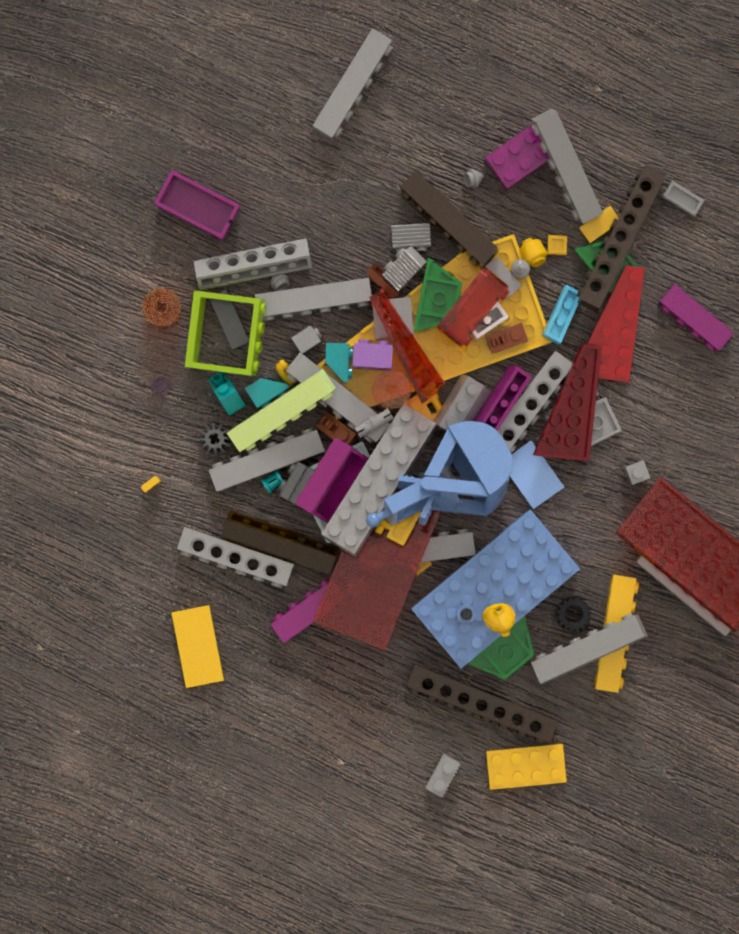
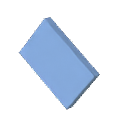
[510,441,564,509]

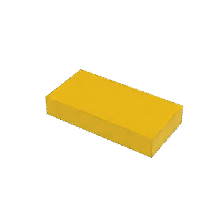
[579,206,619,244]

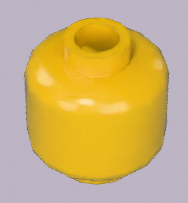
[519,238,547,268]

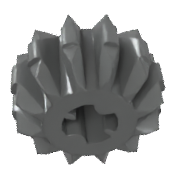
[198,423,231,456]

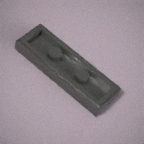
[209,290,249,350]

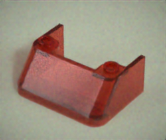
[436,267,510,348]

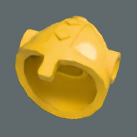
[482,603,516,637]

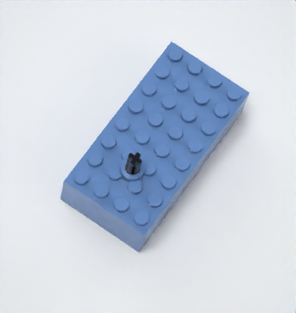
[411,509,580,668]

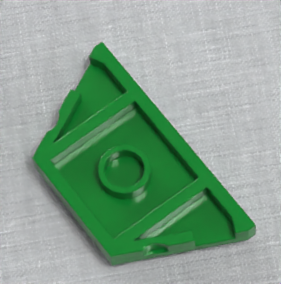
[574,242,639,294]
[414,258,462,332]
[468,616,534,680]

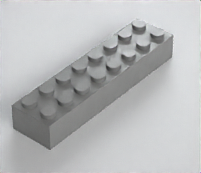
[321,404,437,557]

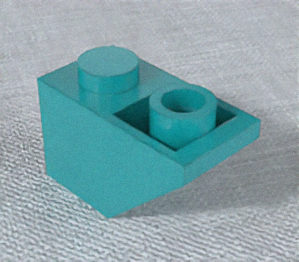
[325,343,353,383]
[207,372,245,416]
[245,378,290,409]

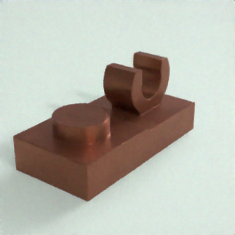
[365,263,403,299]
[485,323,528,354]
[316,412,358,445]

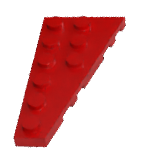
[587,265,645,382]

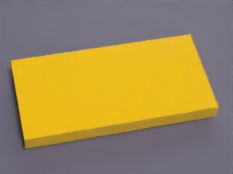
[172,605,224,688]

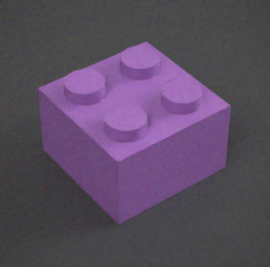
[353,340,393,371]

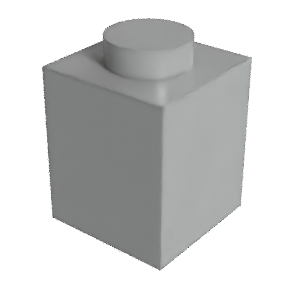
[291,325,322,355]
[623,460,650,485]

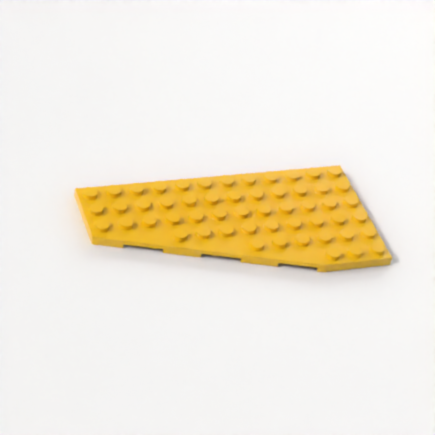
[317,234,552,419]

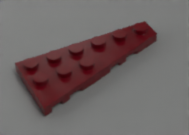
[533,344,602,461]

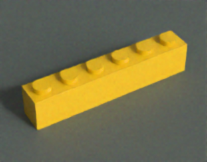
[594,574,639,693]

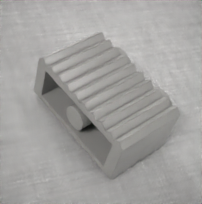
[391,223,431,253]
[382,246,427,291]
[426,753,460,797]

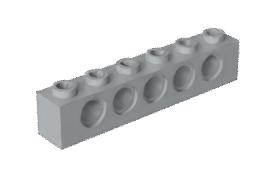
[194,238,312,290]
[498,350,573,454]
[177,527,294,588]
[635,544,739,636]

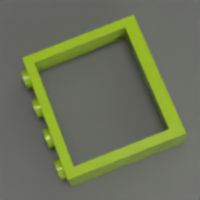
[185,290,267,376]

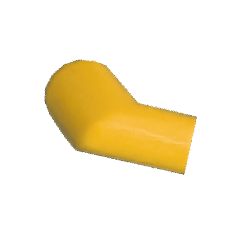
[275,360,295,387]

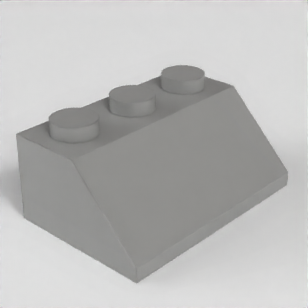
[433,374,492,432]

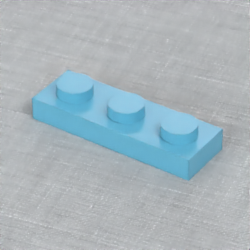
[542,285,579,344]

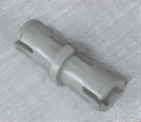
[354,408,394,438]

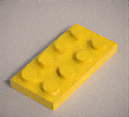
[486,743,567,790]

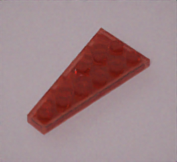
[370,289,446,404]

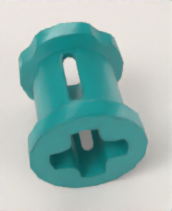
[261,470,283,494]

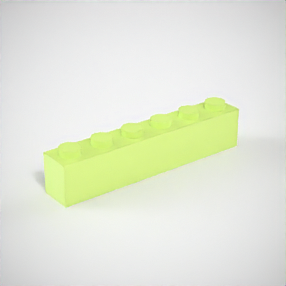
[227,369,336,452]

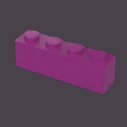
[658,284,734,352]
[474,365,532,431]
[270,579,346,643]

